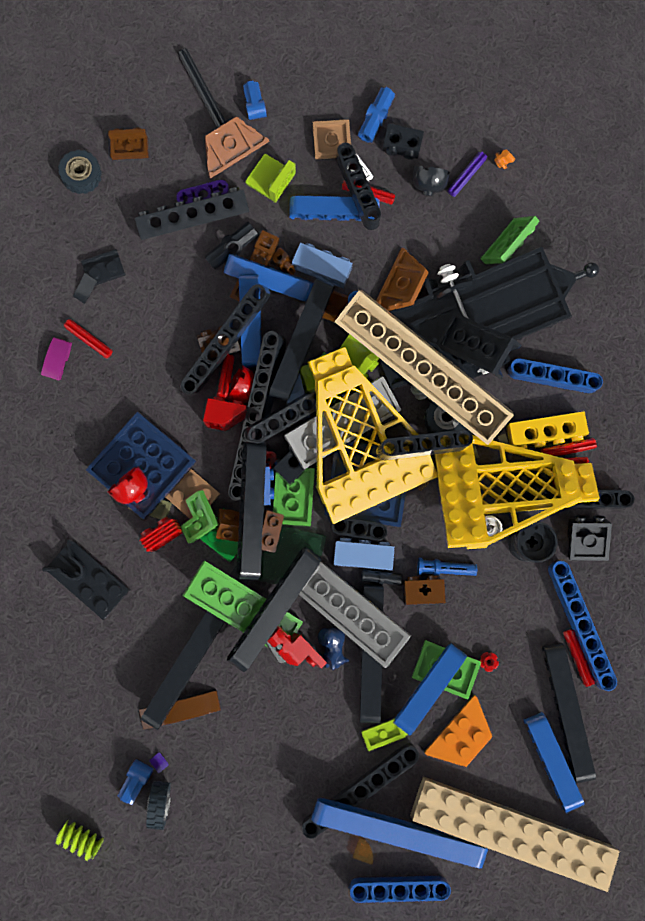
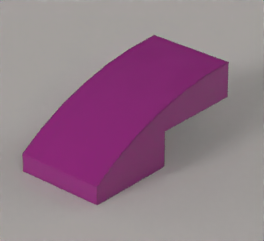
[41,337,72,380]

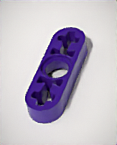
[177,180,229,204]

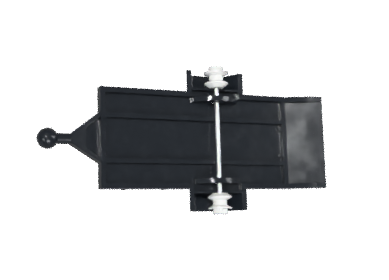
[379,247,599,390]

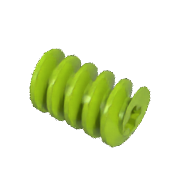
[56,820,104,861]

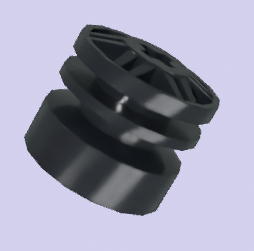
[508,521,558,563]

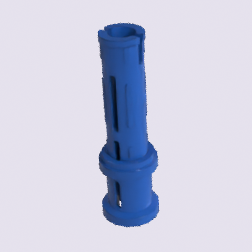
[417,557,477,576]

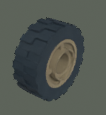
[58,150,102,194]

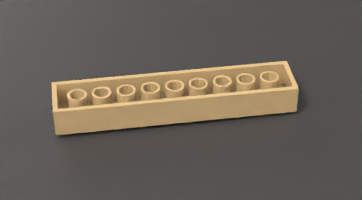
[335,289,514,445]
[410,776,620,892]

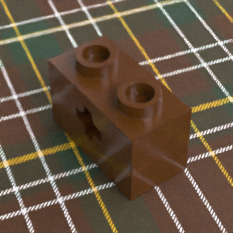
[403,576,446,605]

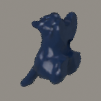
[317,627,349,670]

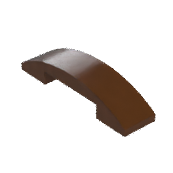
[230,230,279,302]
[139,690,221,729]

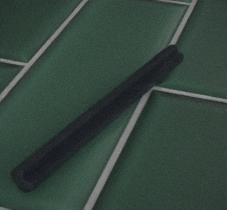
[179,48,226,128]

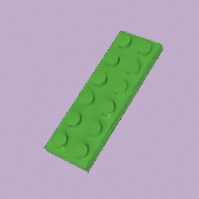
[182,561,303,647]

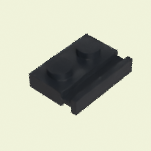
[81,249,126,286]

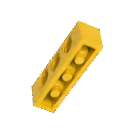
[506,411,589,449]

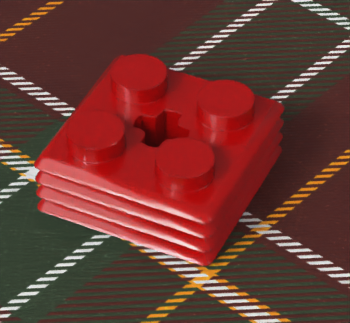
[139,517,183,552]

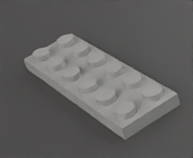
[284,377,401,469]
[299,561,411,668]

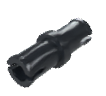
[361,569,402,586]

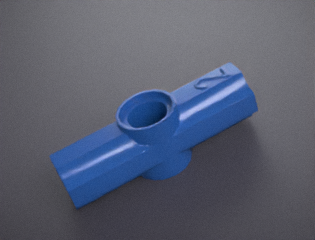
[358,87,395,142]

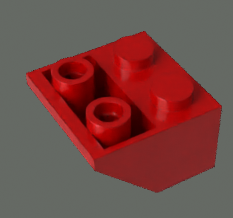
[203,397,247,431]

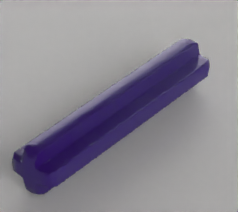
[447,151,487,197]

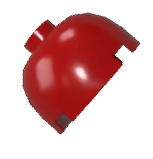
[227,365,255,404]
[107,466,148,504]

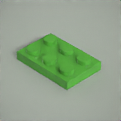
[481,216,539,264]
[273,468,315,527]
[412,640,481,699]

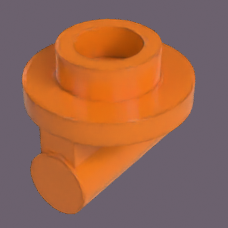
[494,149,515,169]

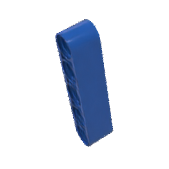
[289,196,380,221]
[224,254,314,302]
[239,275,262,369]
[507,359,603,393]
[393,643,467,736]
[524,712,584,813]
[349,876,451,903]

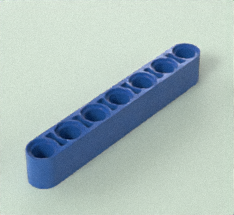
[548,561,617,691]

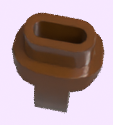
[273,248,296,275]

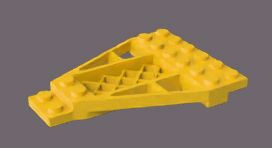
[308,347,437,524]
[434,435,600,549]

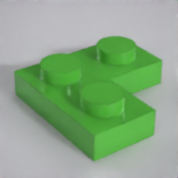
[181,490,219,543]

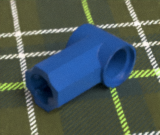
[243,81,267,120]
[118,759,154,804]

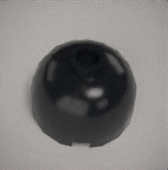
[412,166,450,196]

